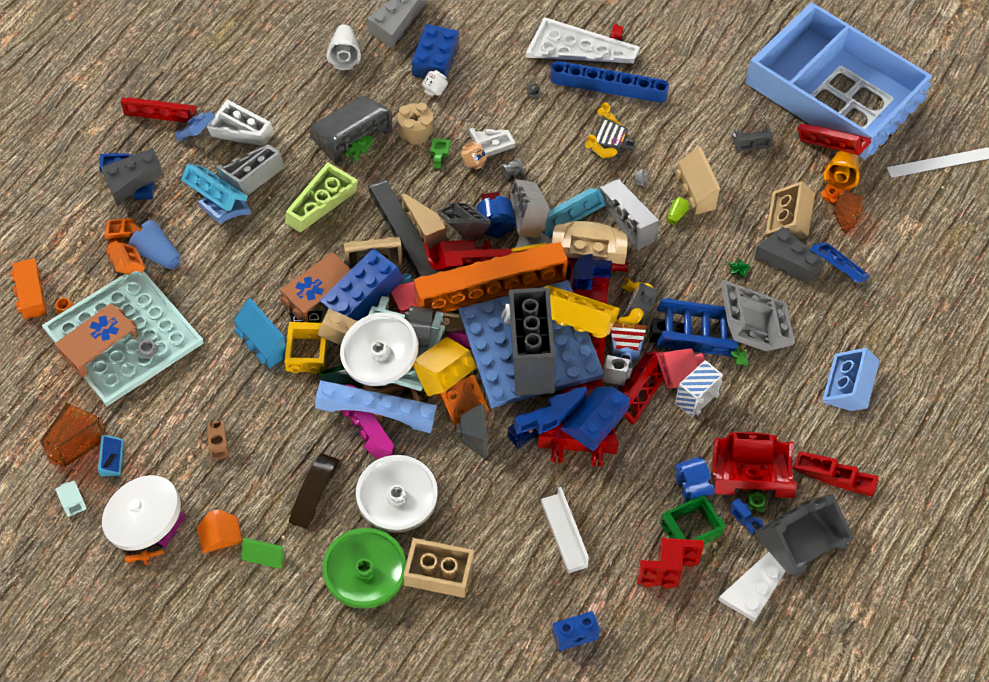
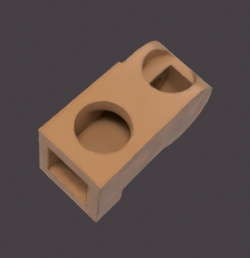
[207,420,229,460]

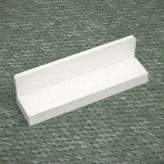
[541,487,589,573]

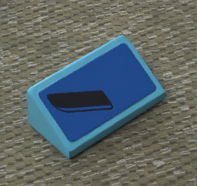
[98,435,124,477]

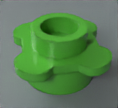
[746,492,767,513]

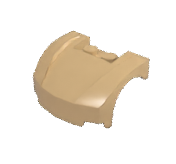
[552,221,628,264]

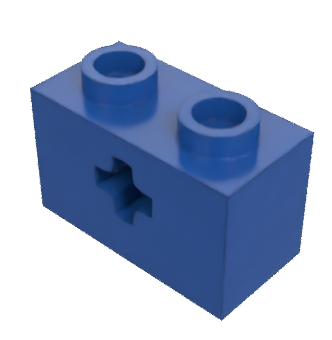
[552,611,600,652]

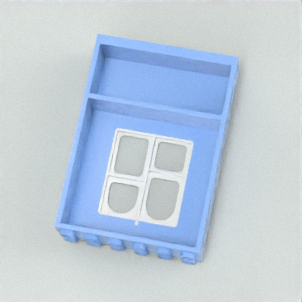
[745,2,932,160]

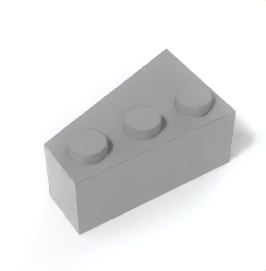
[216,144,285,196]

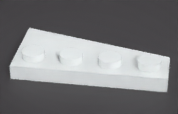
[718,552,786,622]

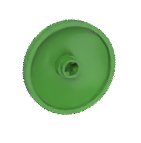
[322,528,406,609]

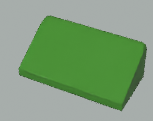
[241,538,285,569]

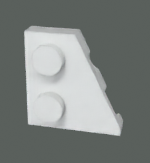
[469,128,515,157]

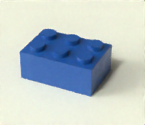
[412,24,459,80]

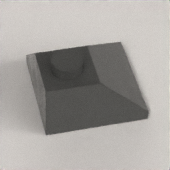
[457,404,488,458]

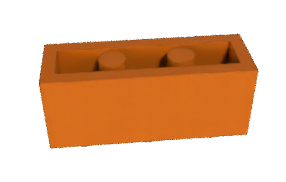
[10,258,47,319]

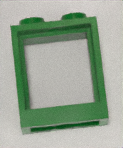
[659,495,725,544]

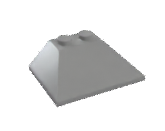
[721,280,795,351]

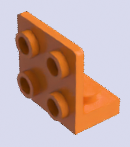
[436,374,489,426]

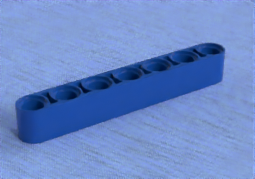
[550,61,669,103]

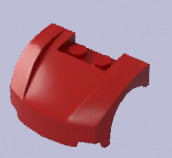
[424,240,512,271]
[712,432,797,498]

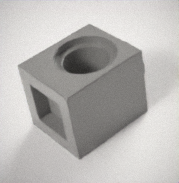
[602,355,632,386]

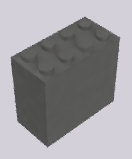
[509,287,555,396]

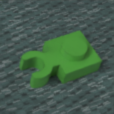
[345,135,374,162]

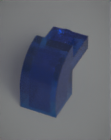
[573,254,612,290]

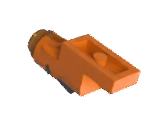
[106,239,145,275]

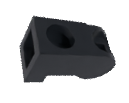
[649,318,684,343]

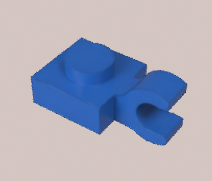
[729,499,763,534]

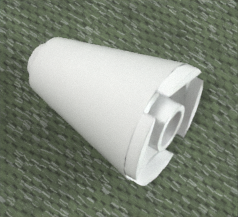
[326,25,361,70]

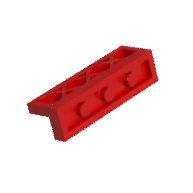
[120,97,197,123]
[797,123,871,155]
[620,351,663,424]

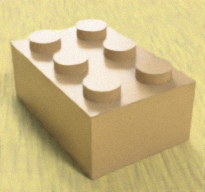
[403,538,474,598]

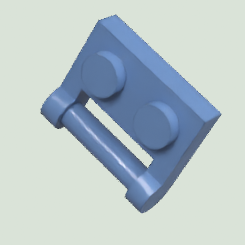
[175,111,215,141]

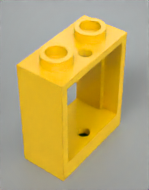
[284,322,328,374]

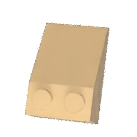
[401,194,448,249]

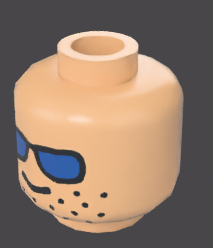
[461,142,487,170]

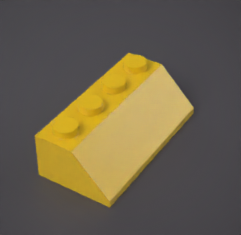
[544,285,620,338]

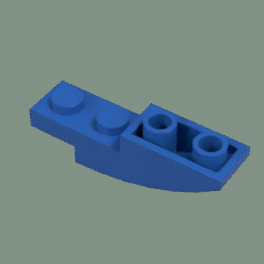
[514,386,587,434]

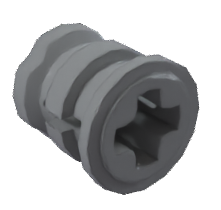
[502,158,524,180]

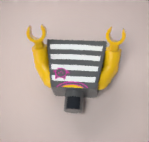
[585,102,635,159]
[615,278,658,325]

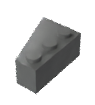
[101,148,163,207]
[754,226,824,283]

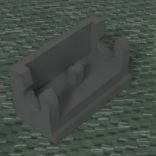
[732,125,774,152]

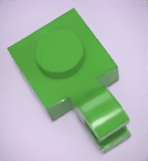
[430,138,451,169]

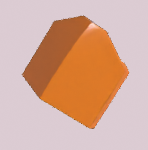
[104,218,141,241]
[197,509,242,553]

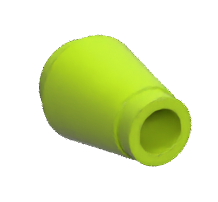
[666,197,689,225]

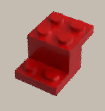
[637,538,704,588]

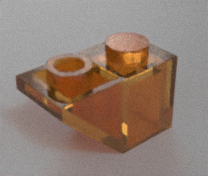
[833,189,864,234]

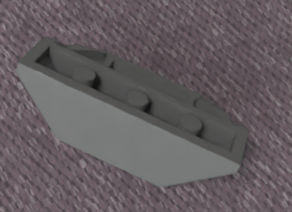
[438,202,491,240]

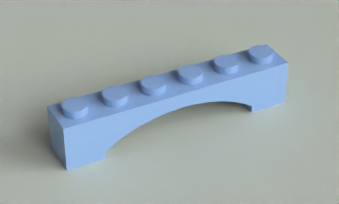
[315,380,437,433]

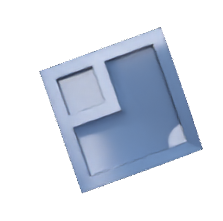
[198,197,251,224]

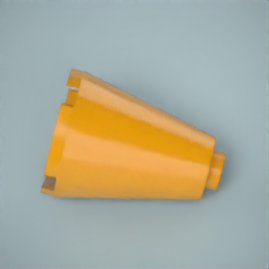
[823,151,860,192]

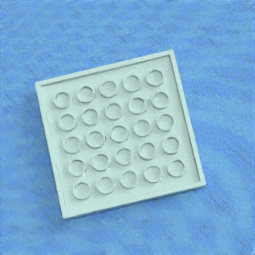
[42,271,204,407]

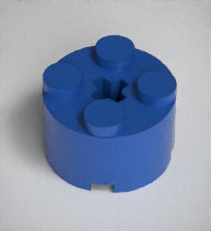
[477,196,516,239]
[674,456,714,502]

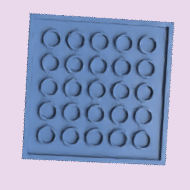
[458,280,604,408]

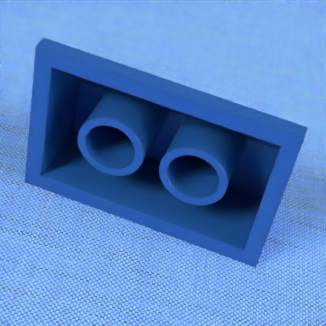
[561,387,630,452]

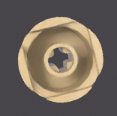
[398,102,433,144]

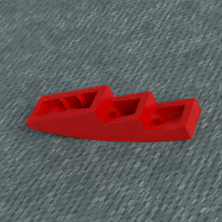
[793,451,879,497]

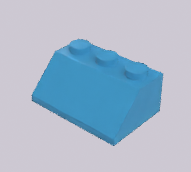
[234,298,286,368]

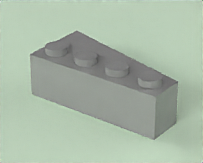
[510,179,550,239]
[600,179,659,250]

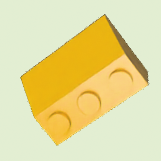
[413,337,477,396]

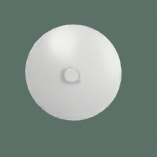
[340,313,419,386]
[356,455,438,533]
[102,475,181,551]

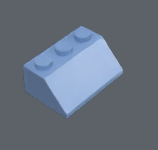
[822,348,880,411]

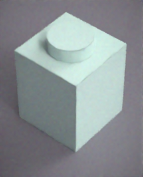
[55,481,87,517]

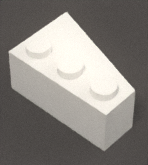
[207,100,274,146]

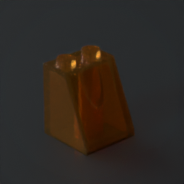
[40,403,107,467]

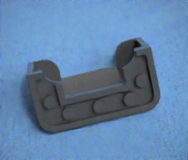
[310,96,393,164]
[755,494,854,577]

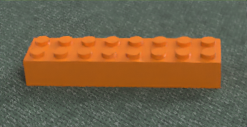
[413,242,568,316]

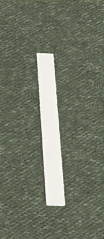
[887,147,989,178]

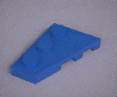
[810,242,870,282]

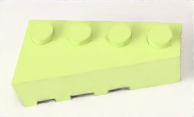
[285,162,358,233]

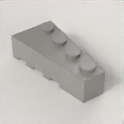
[367,0,426,49]

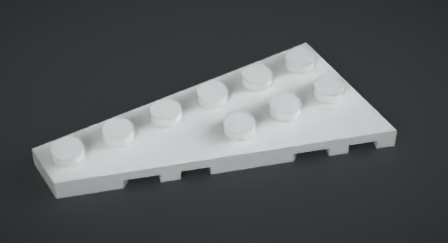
[526,17,640,63]

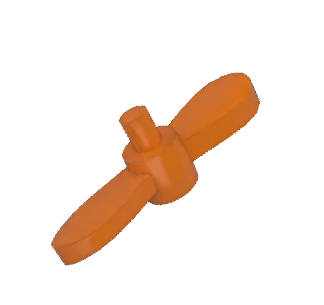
[125,550,164,565]

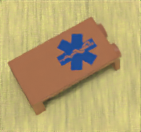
[280,252,351,322]
[55,303,138,378]

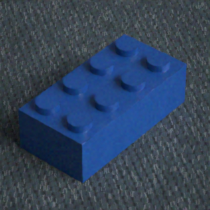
[320,248,405,321]

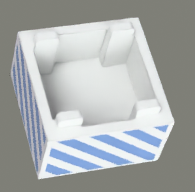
[675,360,723,418]

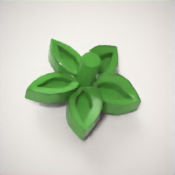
[731,344,749,366]

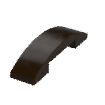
[289,453,339,529]

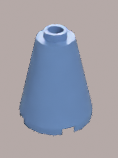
[128,219,181,269]

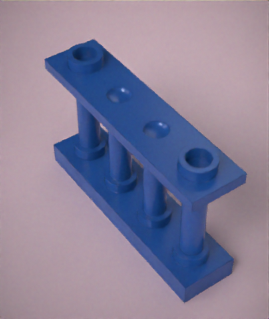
[657,298,738,357]

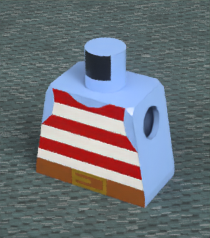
[609,323,647,367]

